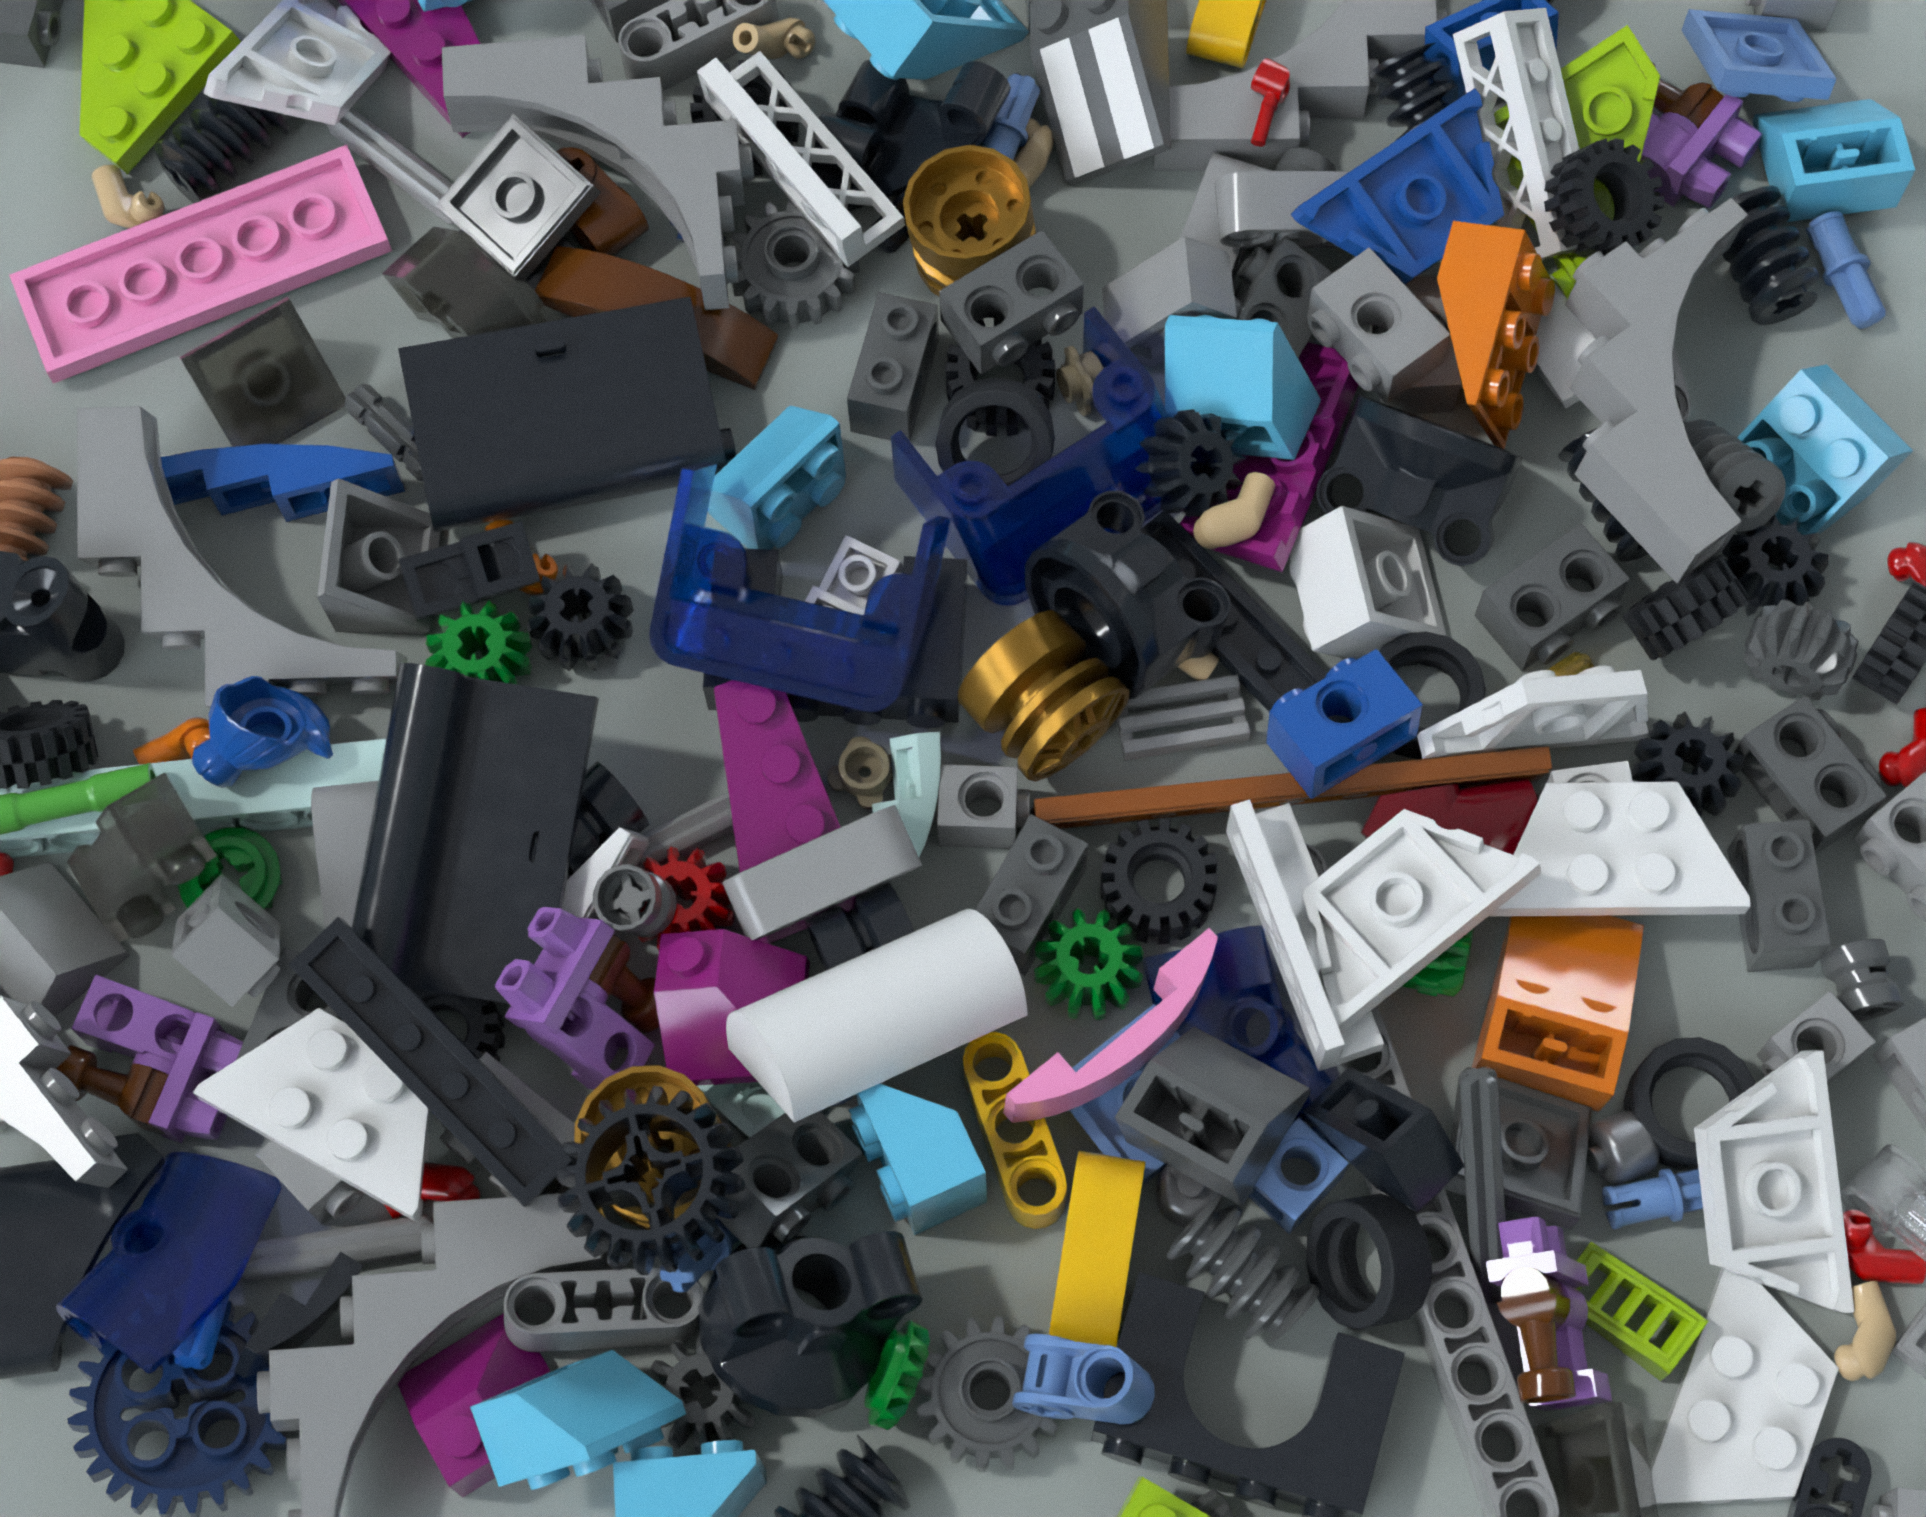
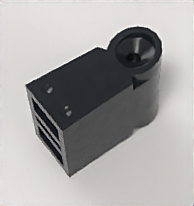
[0,551,125,681]

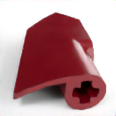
[1360,778,1538,855]

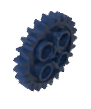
[67,1294,287,1517]

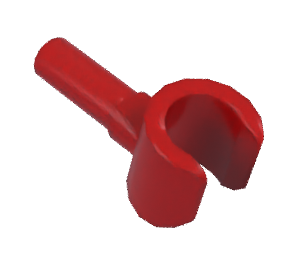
[1250,58,1290,147]

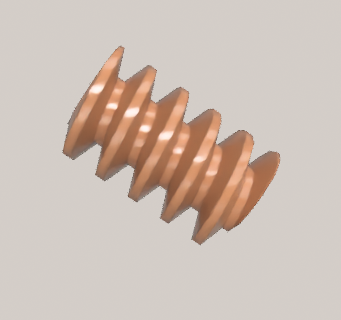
[0,456,73,561]

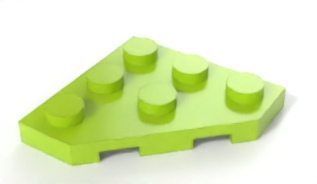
[79,0,241,175]
[1494,25,1660,259]

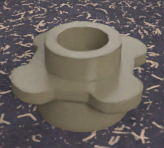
[1056,345,1108,416]
[827,736,893,809]

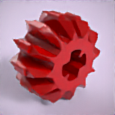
[638,846,735,951]

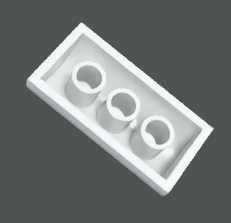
[726,909,1027,1123]

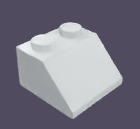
[1289,506,1447,659]

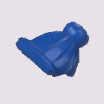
[191,676,333,788]

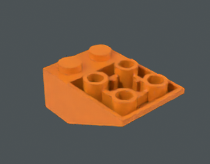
[1437,221,1555,449]
[1472,915,1644,1112]

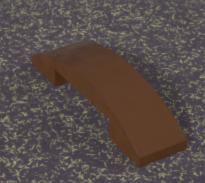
[532,246,779,390]

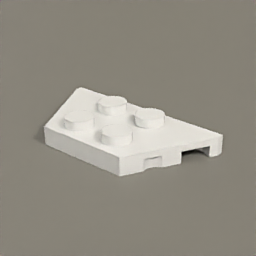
[204,0,391,125]
[1417,665,1649,759]
[1490,782,1750,917]
[1301,809,1541,1034]
[193,1008,430,1222]
[1694,1050,1854,1313]
[1637,1269,1839,1507]

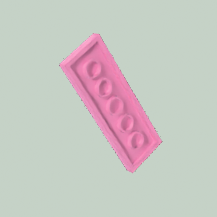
[9,144,392,384]

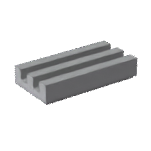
[1116,674,1250,761]

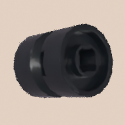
[536,761,649,876]
[805,882,915,971]

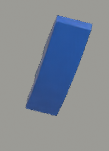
[161,444,406,522]

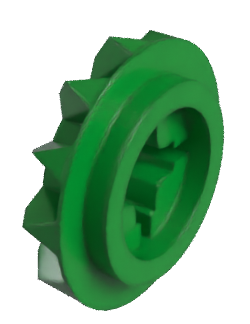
[177,827,283,909]
[864,1320,930,1430]

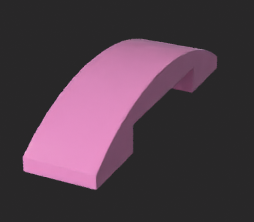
[1003,928,1218,1123]

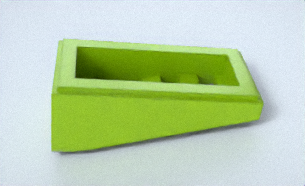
[1576,1242,1708,1382]

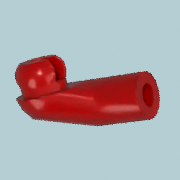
[1879,708,1926,788]
[384,1162,481,1219]

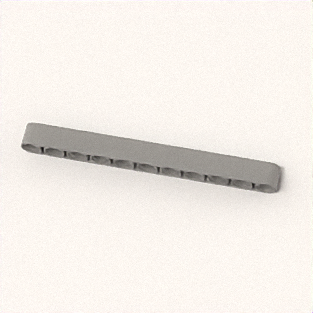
[1306,844,1559,1517]

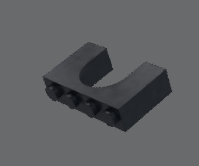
[702,547,968,728]
[1091,1272,1405,1517]

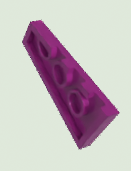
[337,0,480,138]
[1179,342,1359,572]
[714,664,867,944]

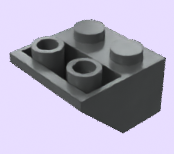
[1115,1026,1311,1206]

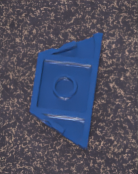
[1291,88,1504,285]

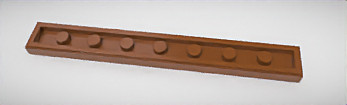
[1033,746,1552,829]

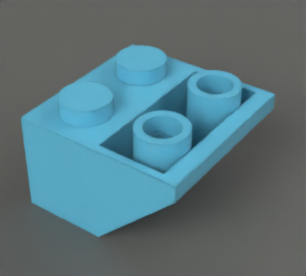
[1752,99,1915,222]
[1165,315,1321,460]
[1737,364,1913,535]
[703,405,846,550]
[849,1083,987,1235]
[470,1350,686,1490]
[613,1440,767,1517]

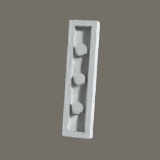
[1453,8,1579,260]
[697,51,905,267]
[1226,799,1384,1071]

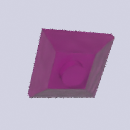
[654,929,810,1086]
[397,1312,551,1497]

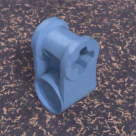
[1012,1334,1155,1425]

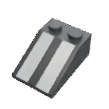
[1030,0,1171,186]

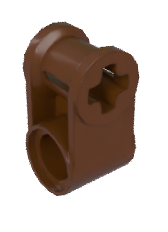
[556,147,649,256]

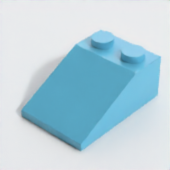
[823,0,1029,80]

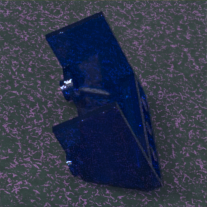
[891,306,1169,606]
[649,462,951,712]

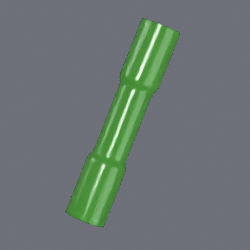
[0,763,160,835]

